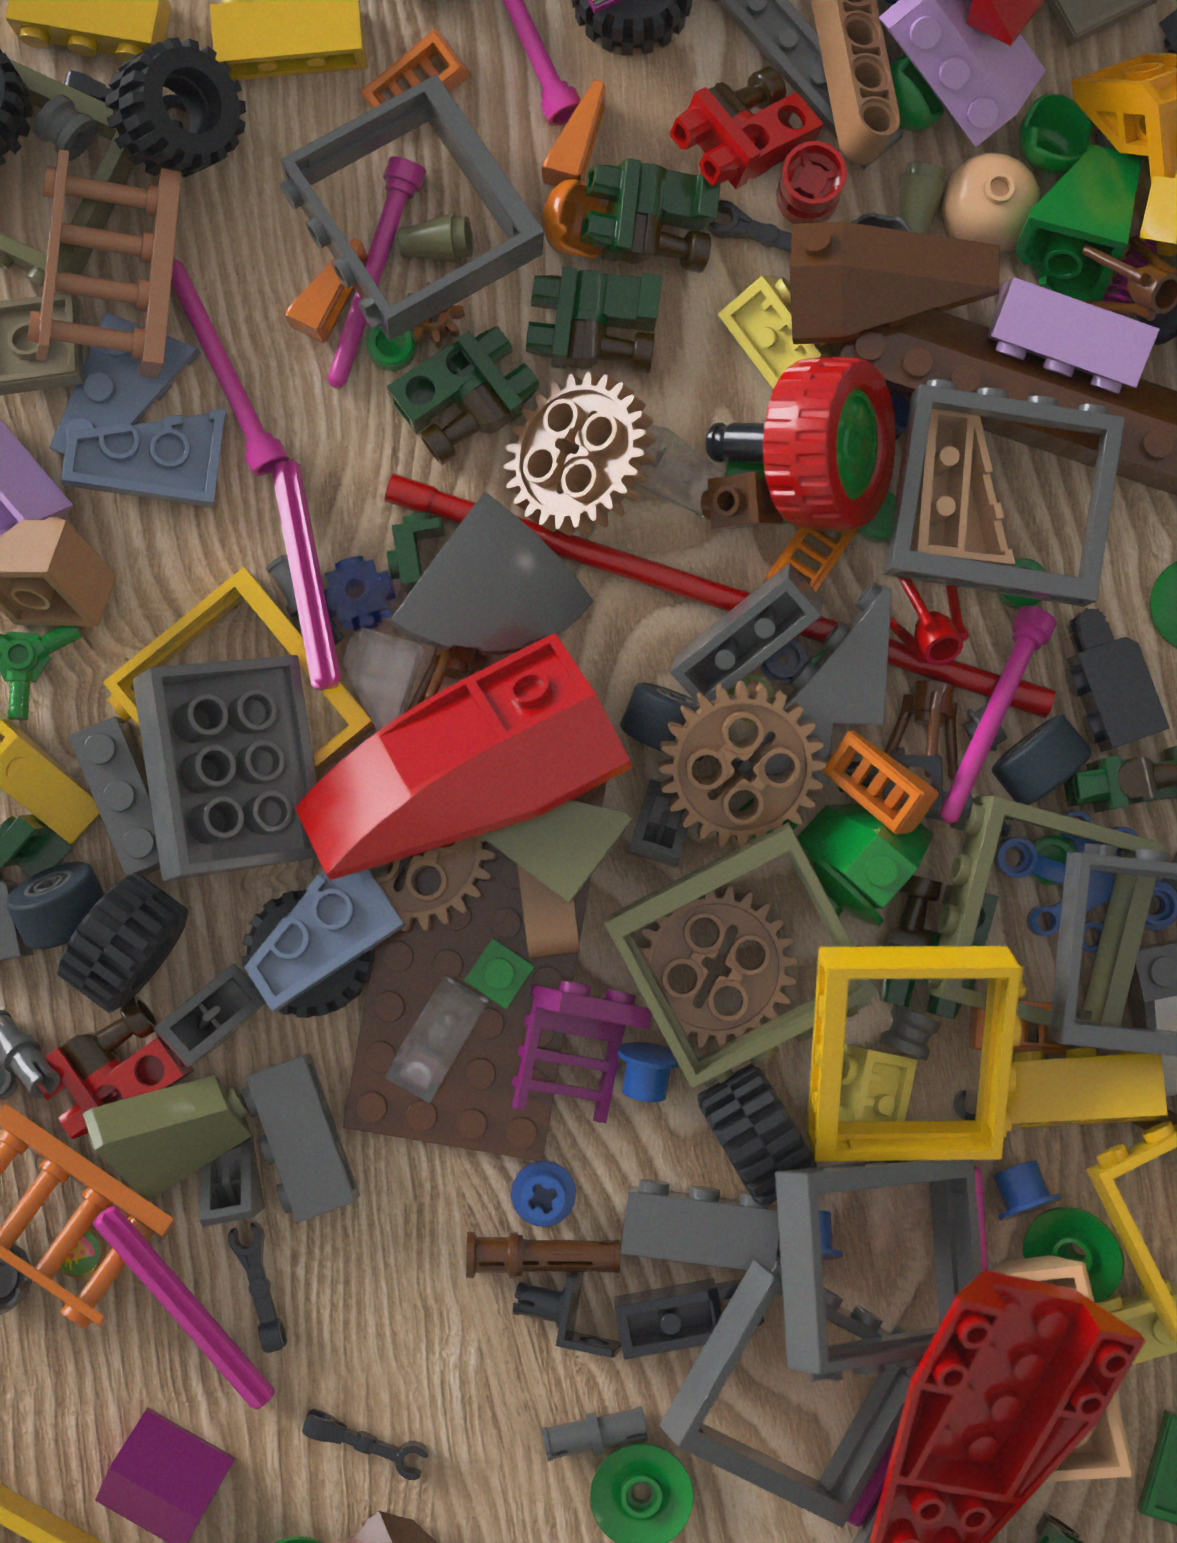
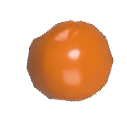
[540,179,607,259]

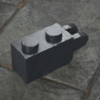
[1065,608,1170,752]
[614,1278,764,1360]

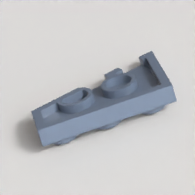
[49,312,200,456]
[61,408,226,508]
[244,869,406,1012]

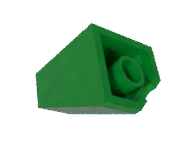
[1015,144,1142,301]
[797,803,934,909]

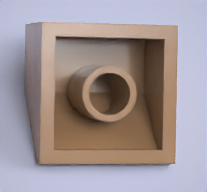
[0,517,116,627]

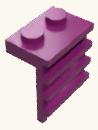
[512,980,652,1124]

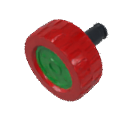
[705,357,896,530]

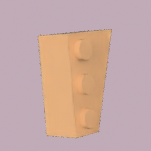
[910,408,1015,566]

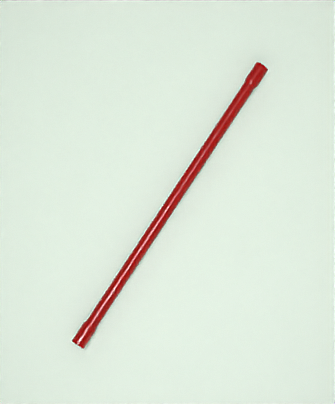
[384,473,1056,719]

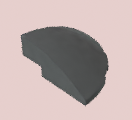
[389,492,593,655]

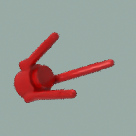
[889,577,969,665]

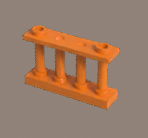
[0,1103,175,1330]

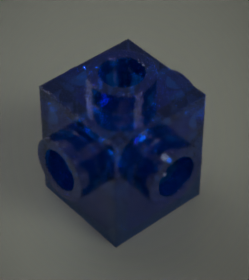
[324,556,397,632]

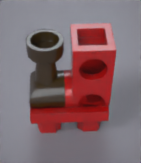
[670,66,824,190]
[38,996,194,1140]

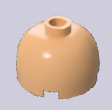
[939,153,1040,254]

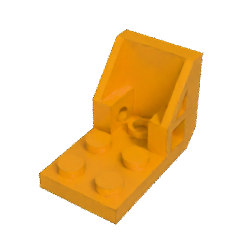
[1071,52,1177,257]

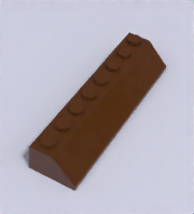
[838,309,1177,496]

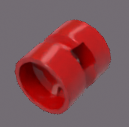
[776,141,847,224]

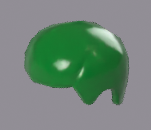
[889,54,944,132]
[1018,94,1094,174]

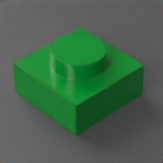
[464,938,535,1009]

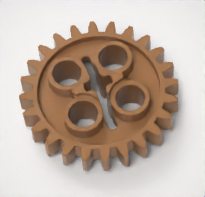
[504,372,657,536]
[657,681,826,847]
[376,835,496,932]
[637,885,798,1048]

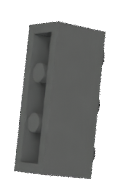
[670,563,822,706]
[68,716,161,877]
[243,1053,360,1223]
[620,1179,779,1270]

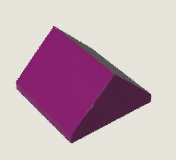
[95,1408,235,1543]

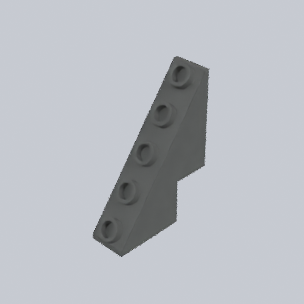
[731,582,892,784]

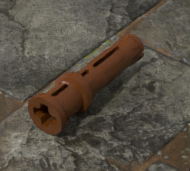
[466,1232,620,1279]

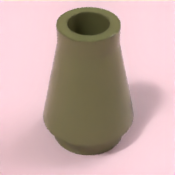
[899,162,948,234]
[398,212,473,263]

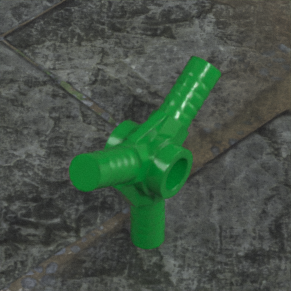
[0,626,83,721]

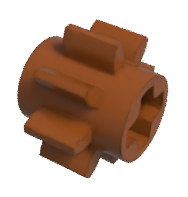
[407,282,465,349]

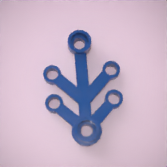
[993,810,1177,952]

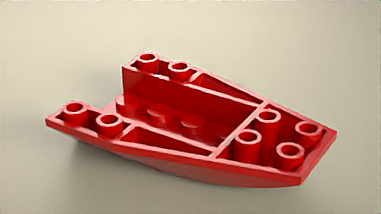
[295,633,633,881]
[869,1270,1146,1543]

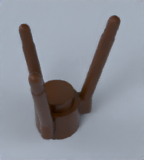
[1082,236,1177,321]
[406,645,487,712]
[884,680,958,780]

